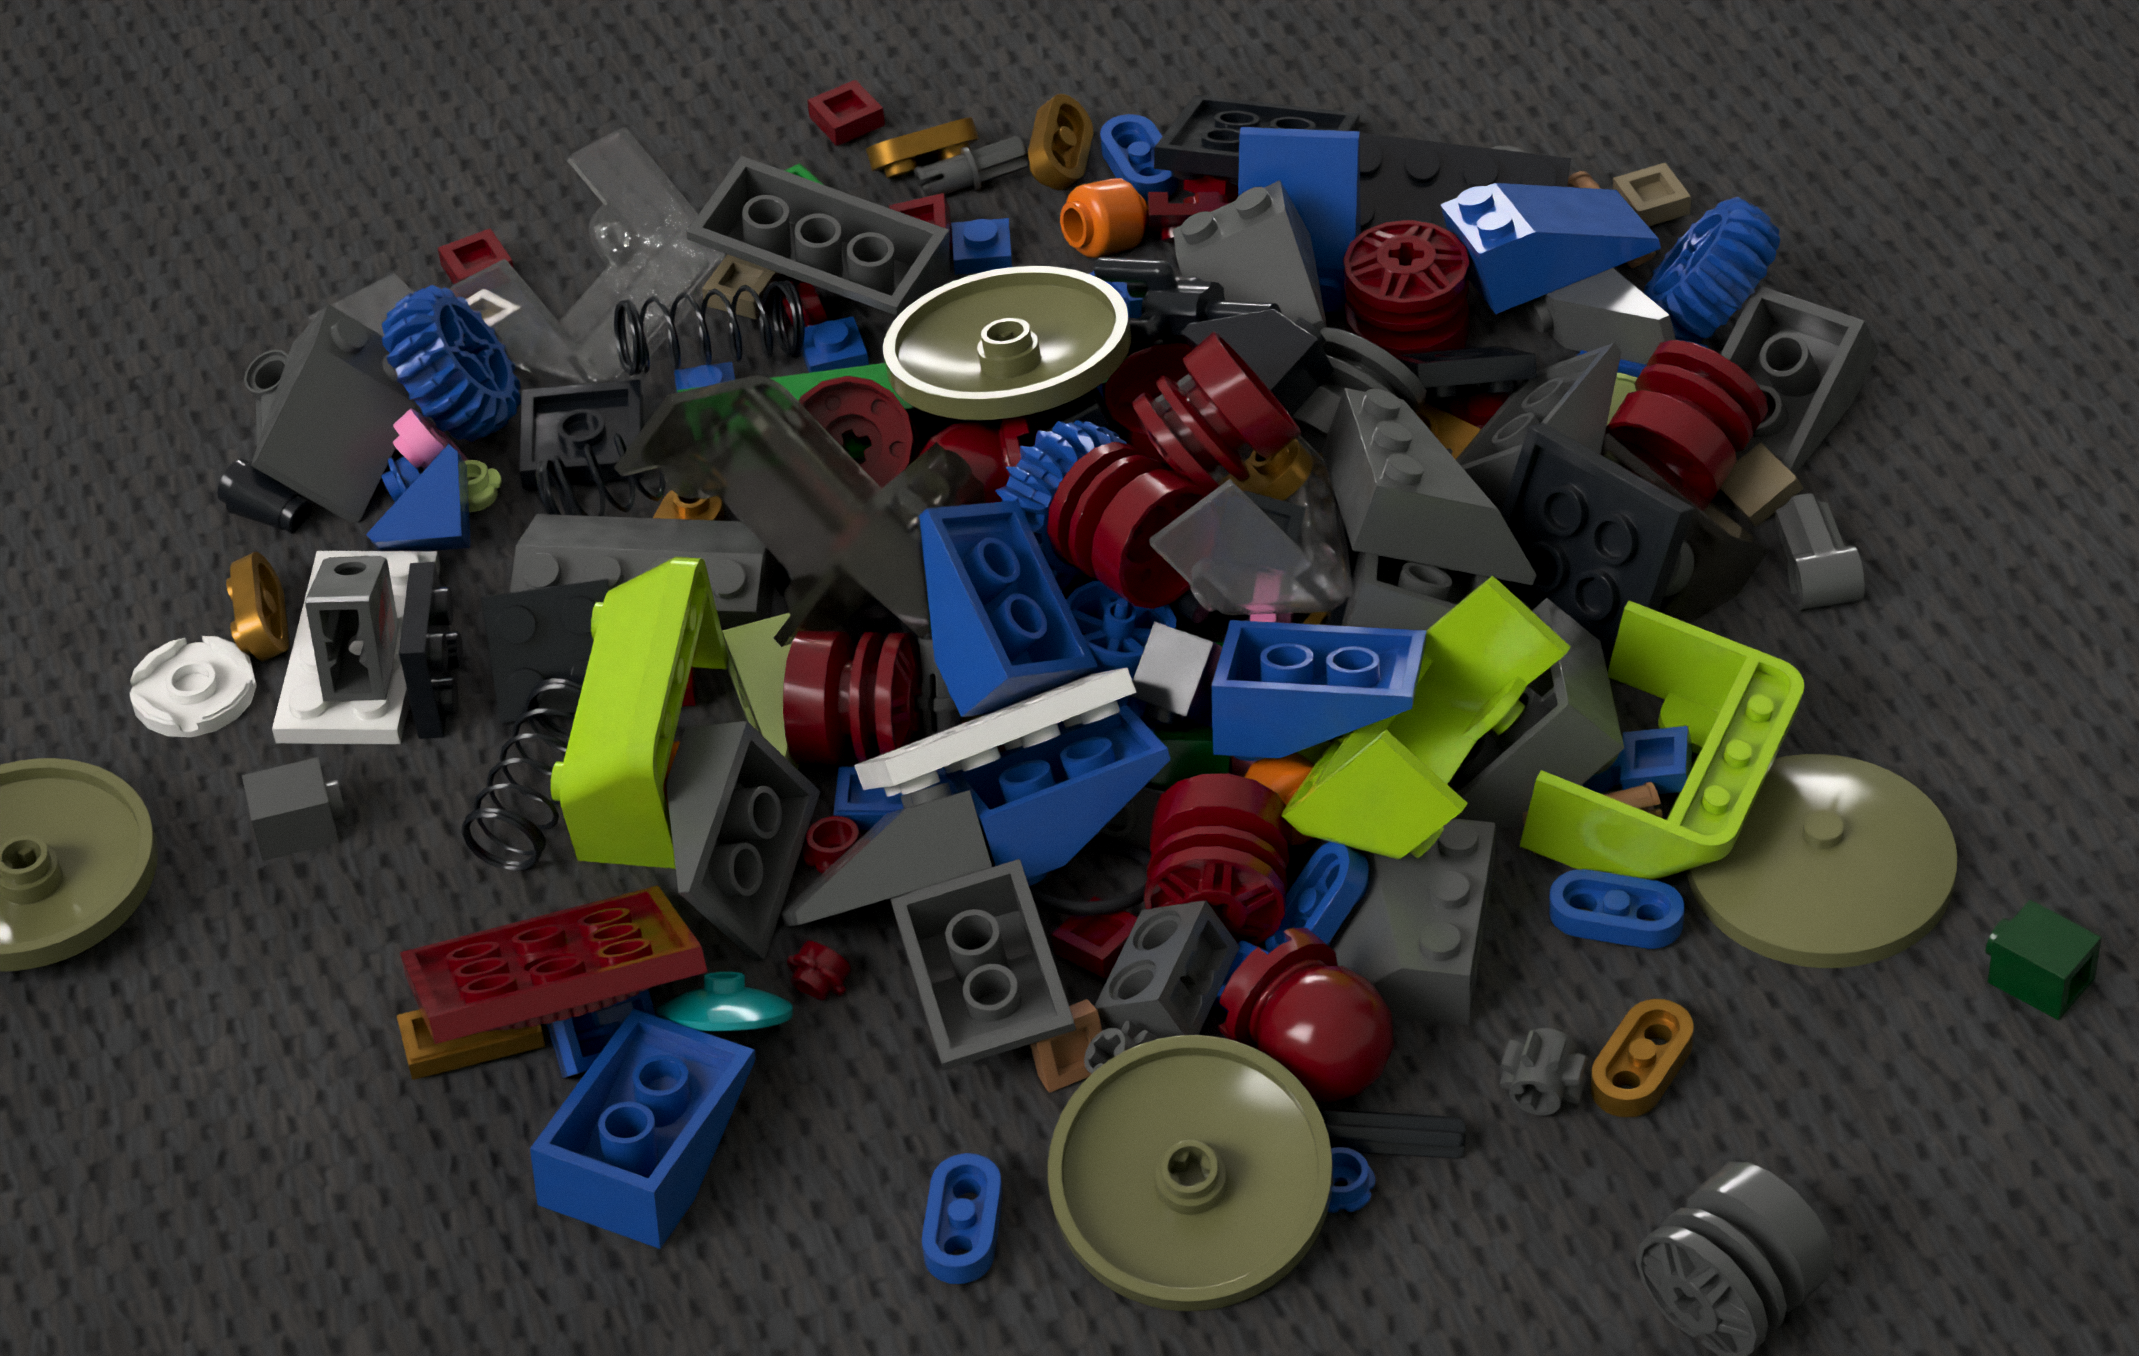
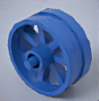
[1066,581,1177,681]

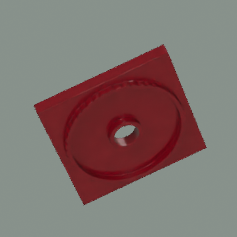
[400,885,707,1044]

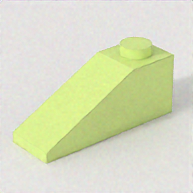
[722,611,803,769]

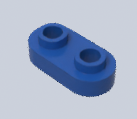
[1100,114,1179,201]
[1265,842,1369,952]
[1549,869,1684,949]
[922,1153,1003,1284]

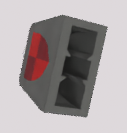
[305,556,398,701]

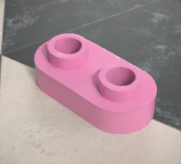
[393,408,468,470]

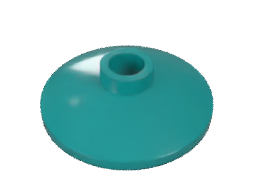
[656,972,793,1031]

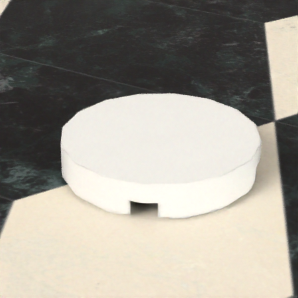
[129,636,257,737]

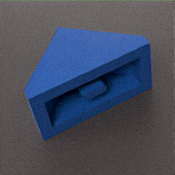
[366,444,470,551]
[547,990,656,1078]

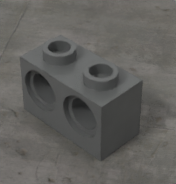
[1094,900,1240,1039]

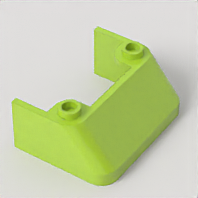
[551,557,729,869]
[1281,575,1571,860]
[1520,600,1804,880]

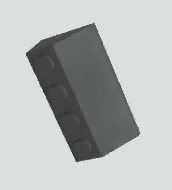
[686,156,950,316]
[510,514,781,634]

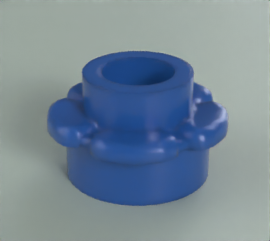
[381,457,422,503]
[1328,1147,1376,1213]

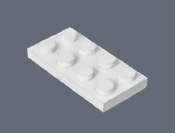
[272,551,441,744]
[854,667,1136,797]

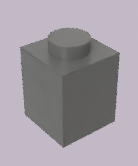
[242,757,346,861]

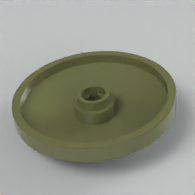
[883,266,1131,420]
[1686,754,1957,968]
[0,758,158,972]
[1048,1035,1333,1311]

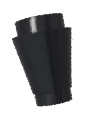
[217,458,311,534]

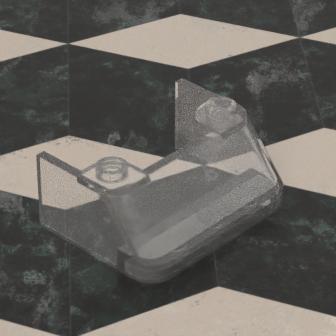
[449,126,725,385]
[1150,374,1353,615]

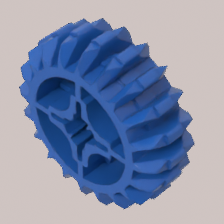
[1644,197,1780,343]
[382,285,521,442]
[995,420,1127,591]

